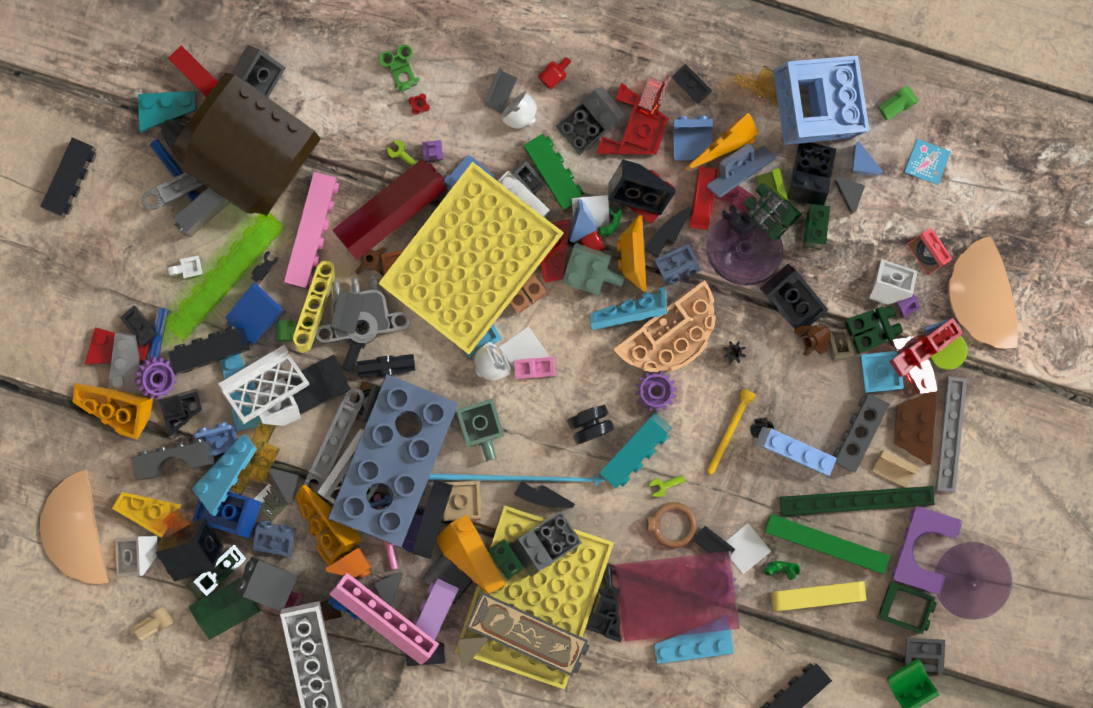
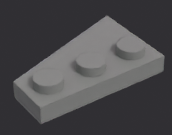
[108,332,143,395]

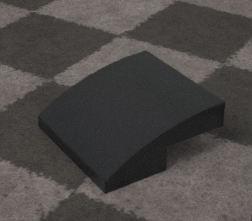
[422,553,473,605]

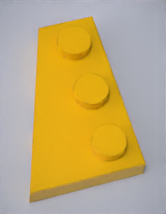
[112,492,182,538]

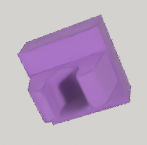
[422,140,443,162]
[897,293,920,318]

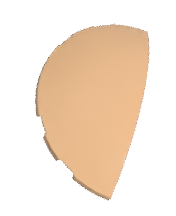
[948,236,1018,349]
[613,280,716,372]
[40,470,109,584]

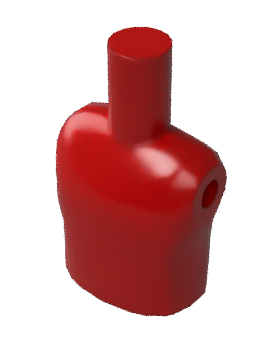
[537,57,571,90]
[579,230,605,252]

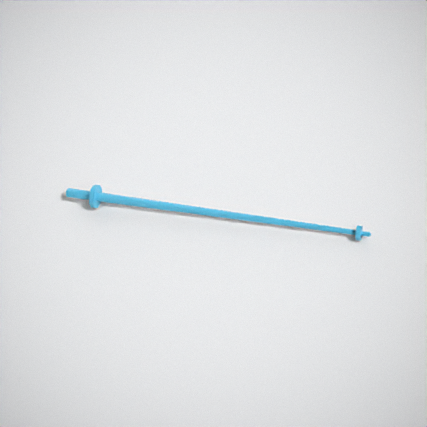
[428,473,606,486]

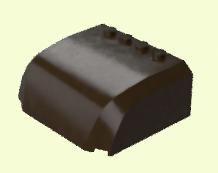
[171,72,321,217]

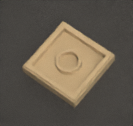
[443,481,482,521]

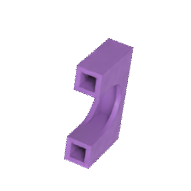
[892,506,963,595]

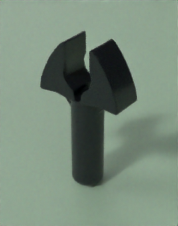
[599,565,620,599]

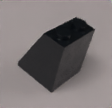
[155,517,224,582]

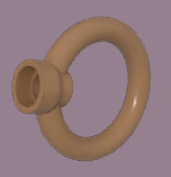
[647,502,697,548]

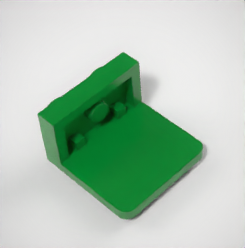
[887,659,940,708]

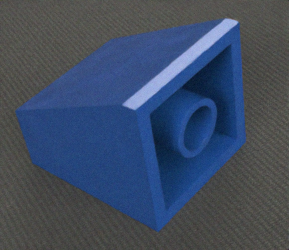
[225,282,286,345]

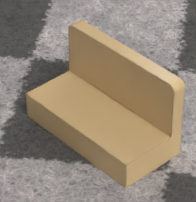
[872,450,918,488]

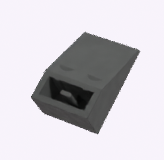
[555,87,627,155]
[510,511,582,577]

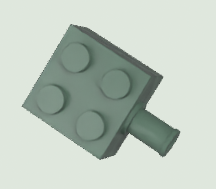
[562,243,625,295]
[456,399,504,462]

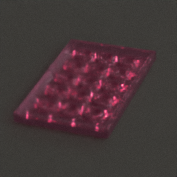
[616,551,740,641]

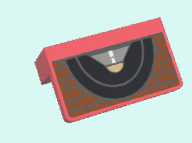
[907,228,953,275]

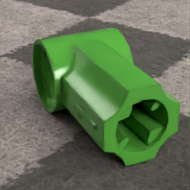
[878,85,919,121]
[276,320,313,341]

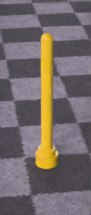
[707,388,756,475]

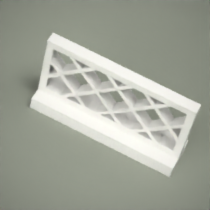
[218,345,309,424]
[318,428,380,504]

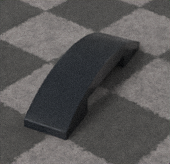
[412,480,453,559]

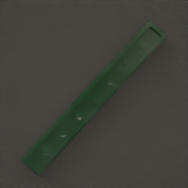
[779,486,935,516]

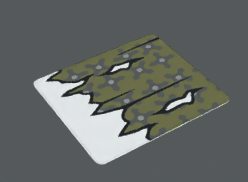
[254,484,288,521]

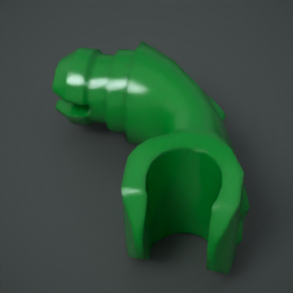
[598,206,622,237]
[764,561,800,580]

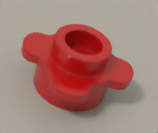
[408,93,430,115]

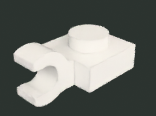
[168,255,203,279]

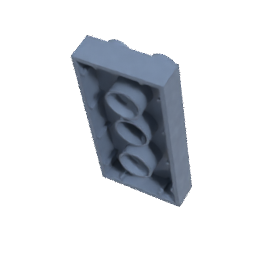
[328,374,458,548]

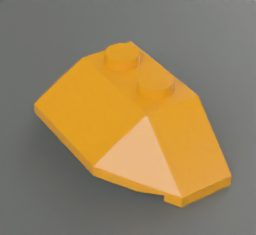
[616,215,647,294]

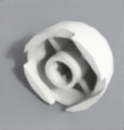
[500,91,537,129]
[474,342,511,381]

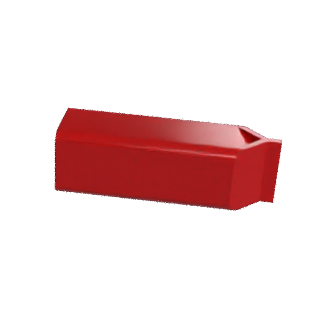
[689,166,718,230]

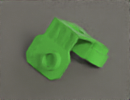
[379,44,420,92]

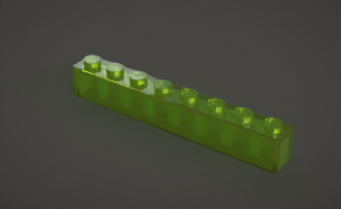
[165,213,286,342]

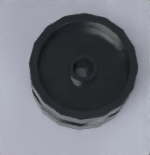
[567,404,615,445]

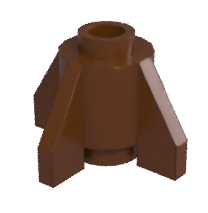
[355,247,387,277]
[794,324,831,356]

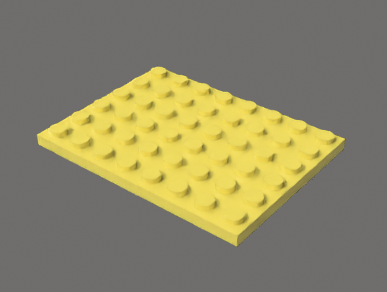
[378,162,564,355]
[455,505,614,690]

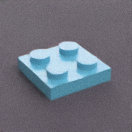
[860,351,904,393]

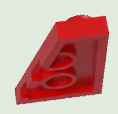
[541,219,571,283]
[85,327,150,365]

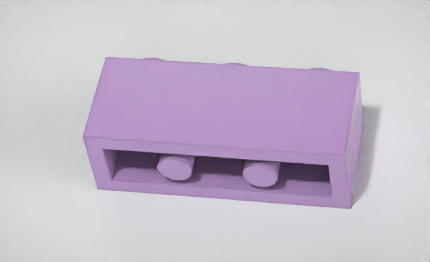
[413,579,459,640]

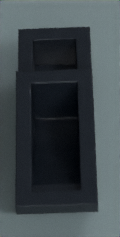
[645,207,692,258]
[514,481,575,508]

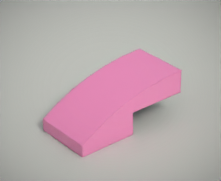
[514,357,556,379]

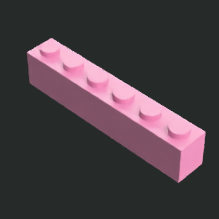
[284,172,340,290]
[329,573,439,665]

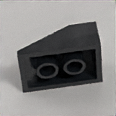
[608,159,676,215]
[759,264,828,329]
[285,355,351,415]

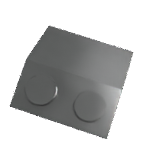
[231,45,286,98]

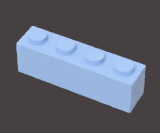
[755,427,837,476]

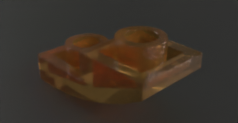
[162,508,191,534]

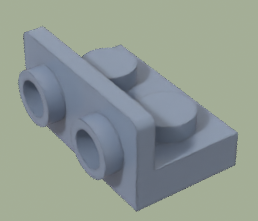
[654,244,700,286]
[253,521,296,557]

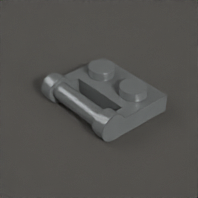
[904,637,945,674]

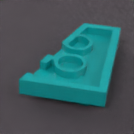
[138,91,197,133]

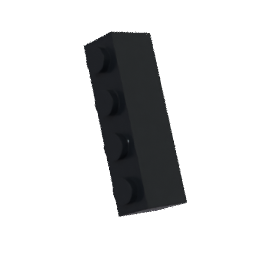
[40,137,97,218]
[168,326,250,374]
[759,663,832,708]

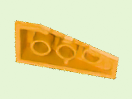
[685,113,759,171]
[72,383,153,439]
[294,485,362,567]
[436,514,506,595]

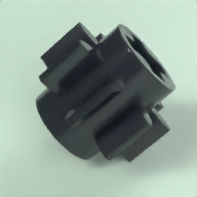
[723,341,746,364]
[750,417,774,439]

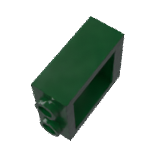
[803,204,830,250]
[877,582,937,634]

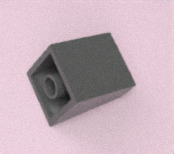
[236,556,298,611]

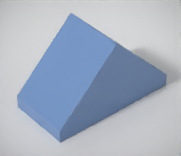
[851,142,883,176]
[569,199,597,242]

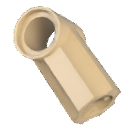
[132,606,174,641]

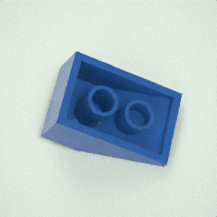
[192,491,262,539]

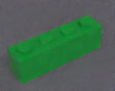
[524,133,584,212]

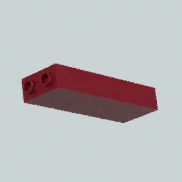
[332,159,447,260]

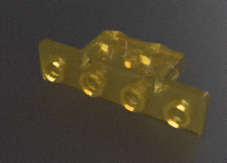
[734,66,804,112]
[230,421,280,495]

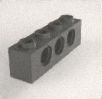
[833,394,890,473]

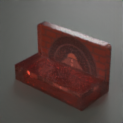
[637,75,671,117]

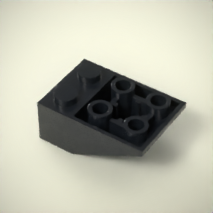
[787,143,836,206]

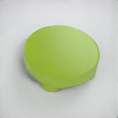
[930,336,967,370]

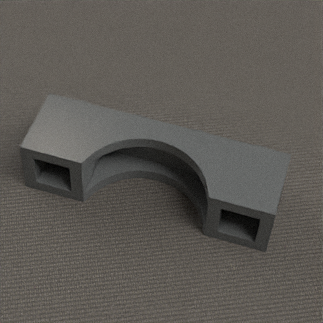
[132,438,215,480]

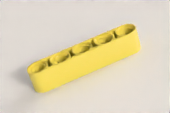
[293,261,335,353]
[771,581,867,611]

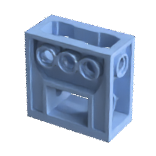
[773,56,869,145]

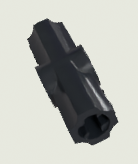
[356,354,416,378]

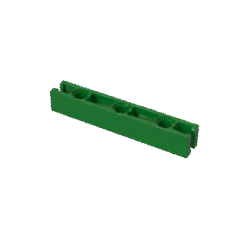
[764,514,890,574]

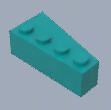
[600,412,672,489]

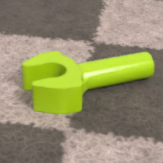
[387,140,417,167]
[649,475,685,497]

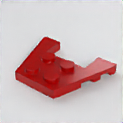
[596,83,669,155]

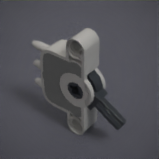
[316,275,409,372]

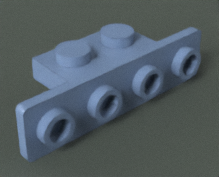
[707,143,776,198]

